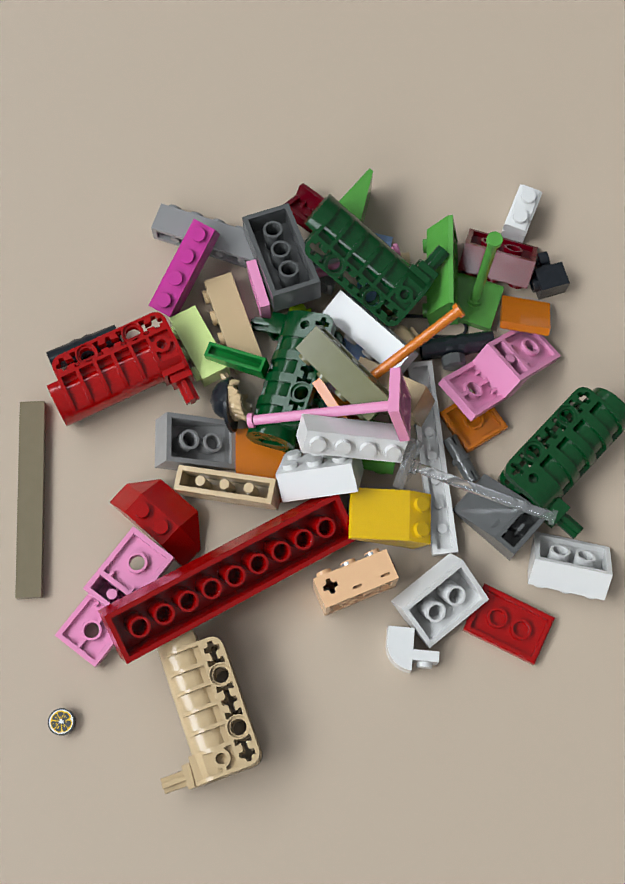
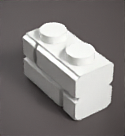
[501,184,542,243]

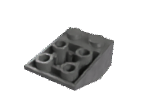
[453,474,547,561]

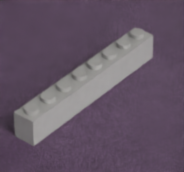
[151,203,340,296]

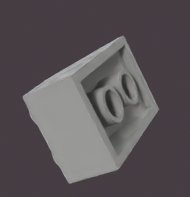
[155,412,236,471]

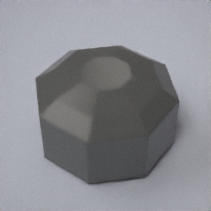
[441,352,466,371]

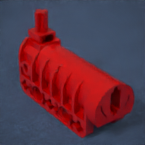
[47,312,200,426]

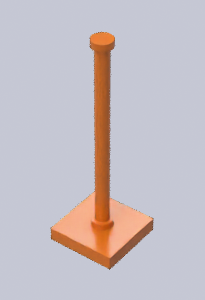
[312,303,465,420]

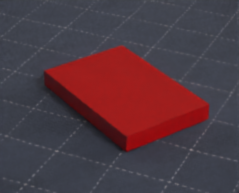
[462,583,555,665]

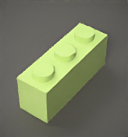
[169,305,230,387]

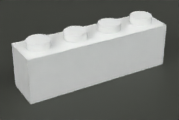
[323,290,419,373]
[296,414,408,463]

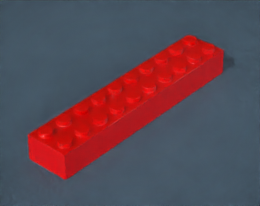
[98,495,355,664]

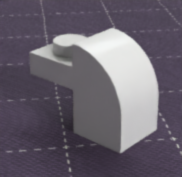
[386,626,440,673]

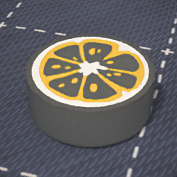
[48,708,76,736]

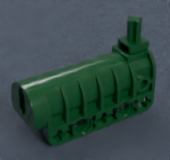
[304,194,450,326]

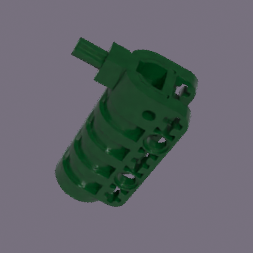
[246,310,346,453]
[498,387,625,539]

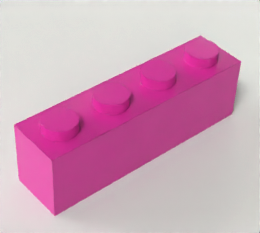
[148,219,220,317]

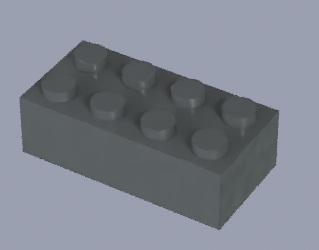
[242,203,321,312]

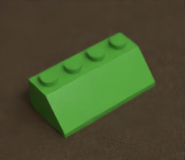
[422,215,459,326]

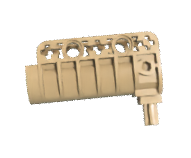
[157,629,262,794]

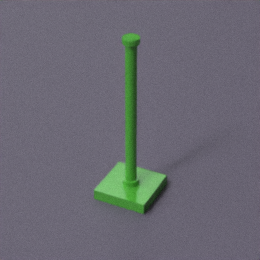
[458,231,504,331]

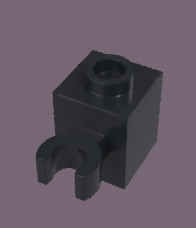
[529,251,570,300]

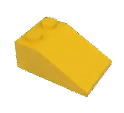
[348,488,431,549]

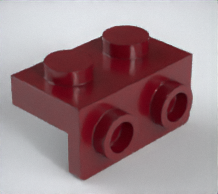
[284,183,324,233]

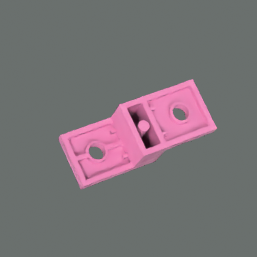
[438,330,561,421]
[55,527,175,668]

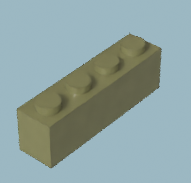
[296,325,389,421]

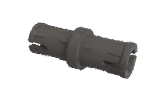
[443,434,481,485]

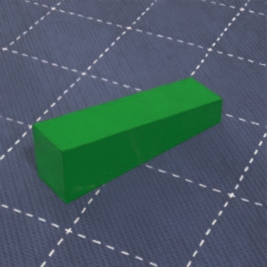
[204,342,270,380]

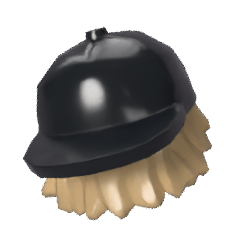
[210,373,253,433]

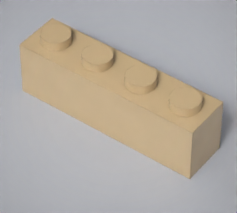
[201,272,262,375]
[173,465,281,511]

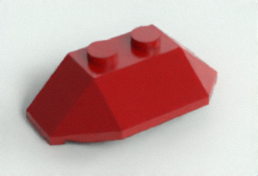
[110,479,201,566]

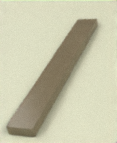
[15,401,46,599]

